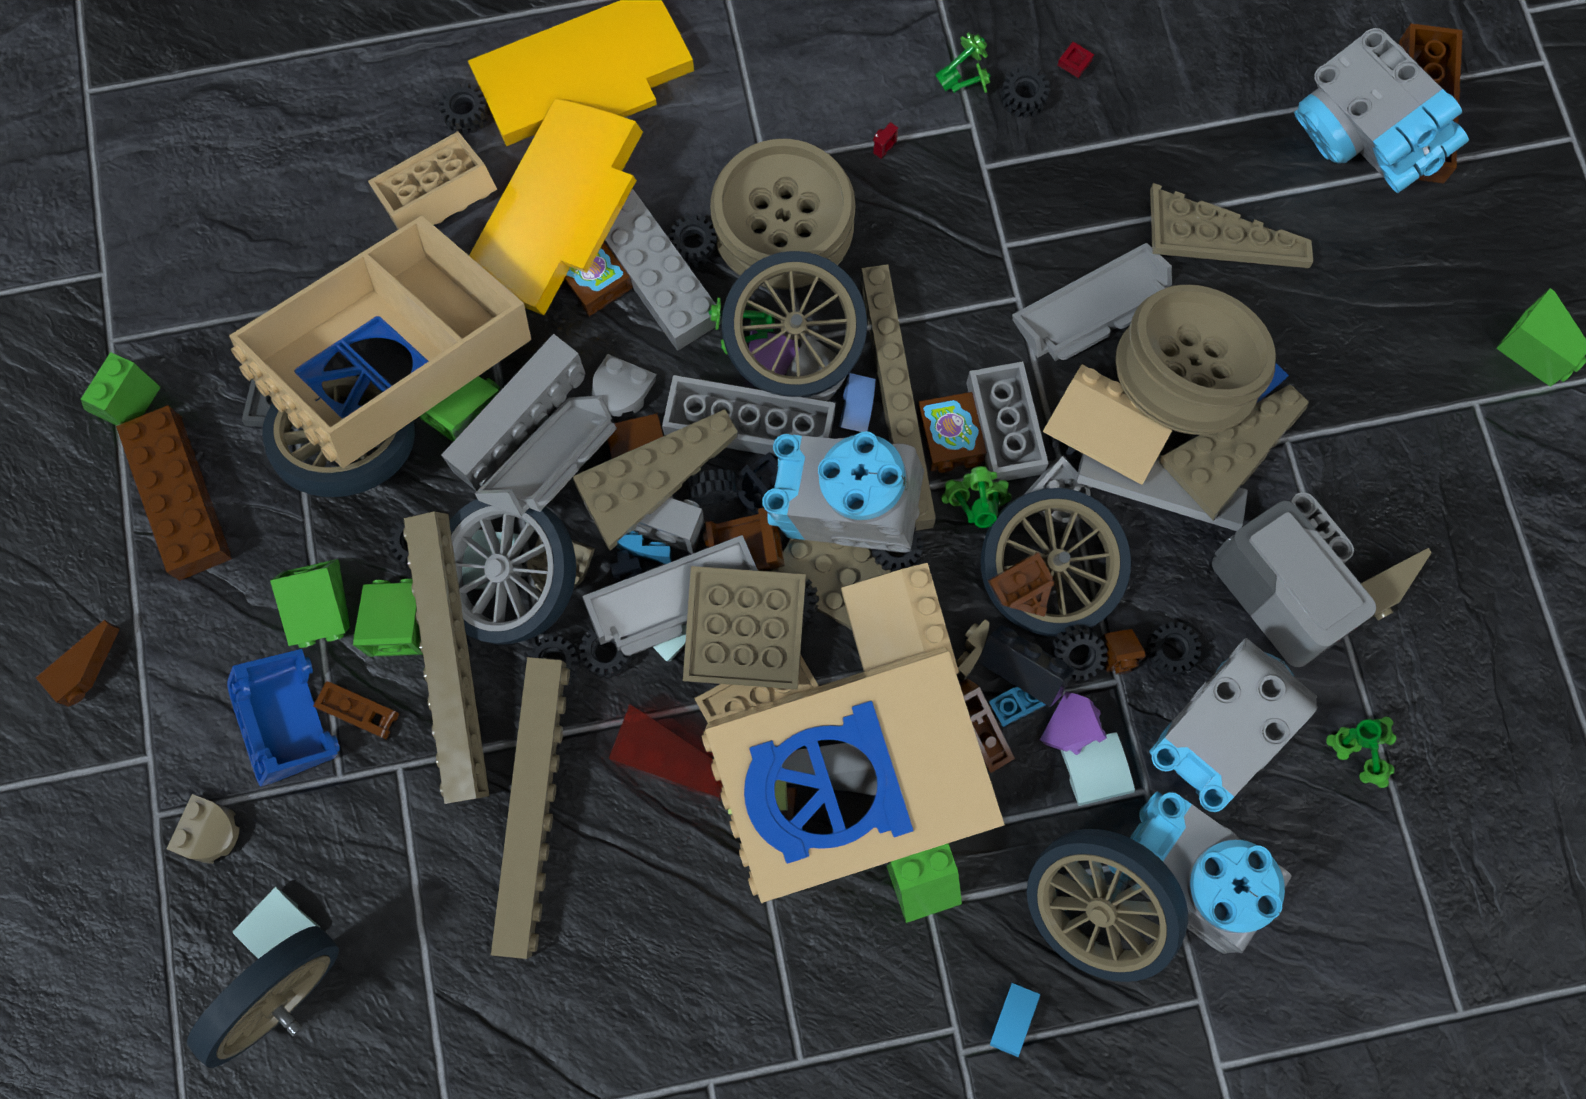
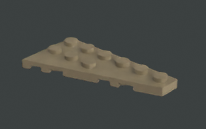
[1150,183,1313,268]
[1160,384,1309,521]
[573,410,738,550]

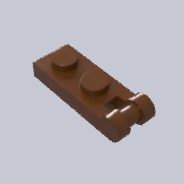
[313,681,400,740]

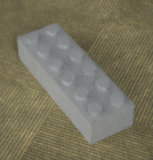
[604,189,722,351]
[442,334,586,492]
[662,375,835,457]

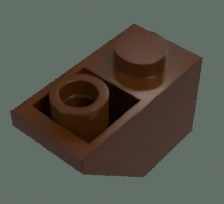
[1101,629,1146,675]

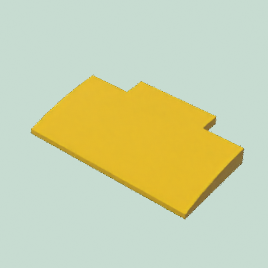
[468,0,694,146]
[469,98,643,315]

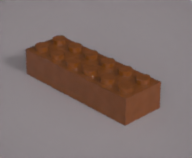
[1399,23,1462,183]
[116,405,232,581]

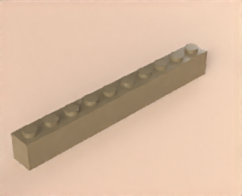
[861,265,936,531]
[404,511,489,804]
[491,657,570,959]

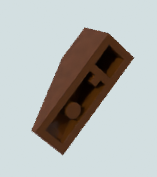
[36,620,120,707]
[959,678,1015,773]

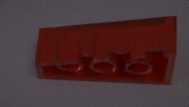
[609,704,723,801]

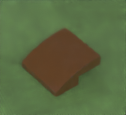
[607,413,663,459]

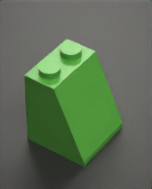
[1496,288,1586,387]
[81,352,161,426]
[419,376,500,442]
[270,559,350,648]
[353,579,423,657]
[887,843,962,923]

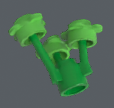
[941,466,1012,528]
[1326,717,1396,788]

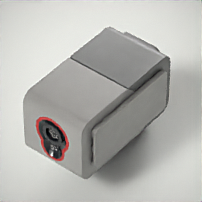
[1212,492,1376,667]

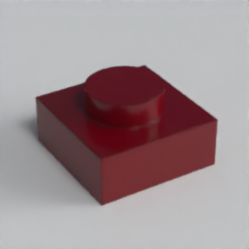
[1058,42,1094,78]
[873,122,898,159]

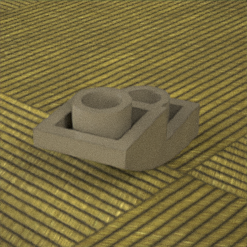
[956,619,989,681]

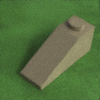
[1361,548,1432,621]

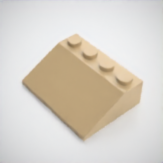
[368,132,497,230]
[1043,365,1172,485]
[841,563,959,674]

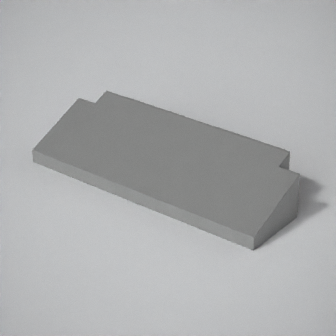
[1012,243,1172,361]
[475,395,616,516]
[1077,454,1248,531]
[583,535,758,656]

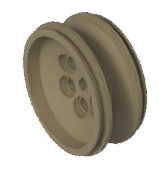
[710,139,855,290]
[1116,285,1276,435]

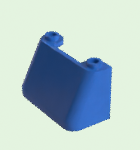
[227,649,339,787]

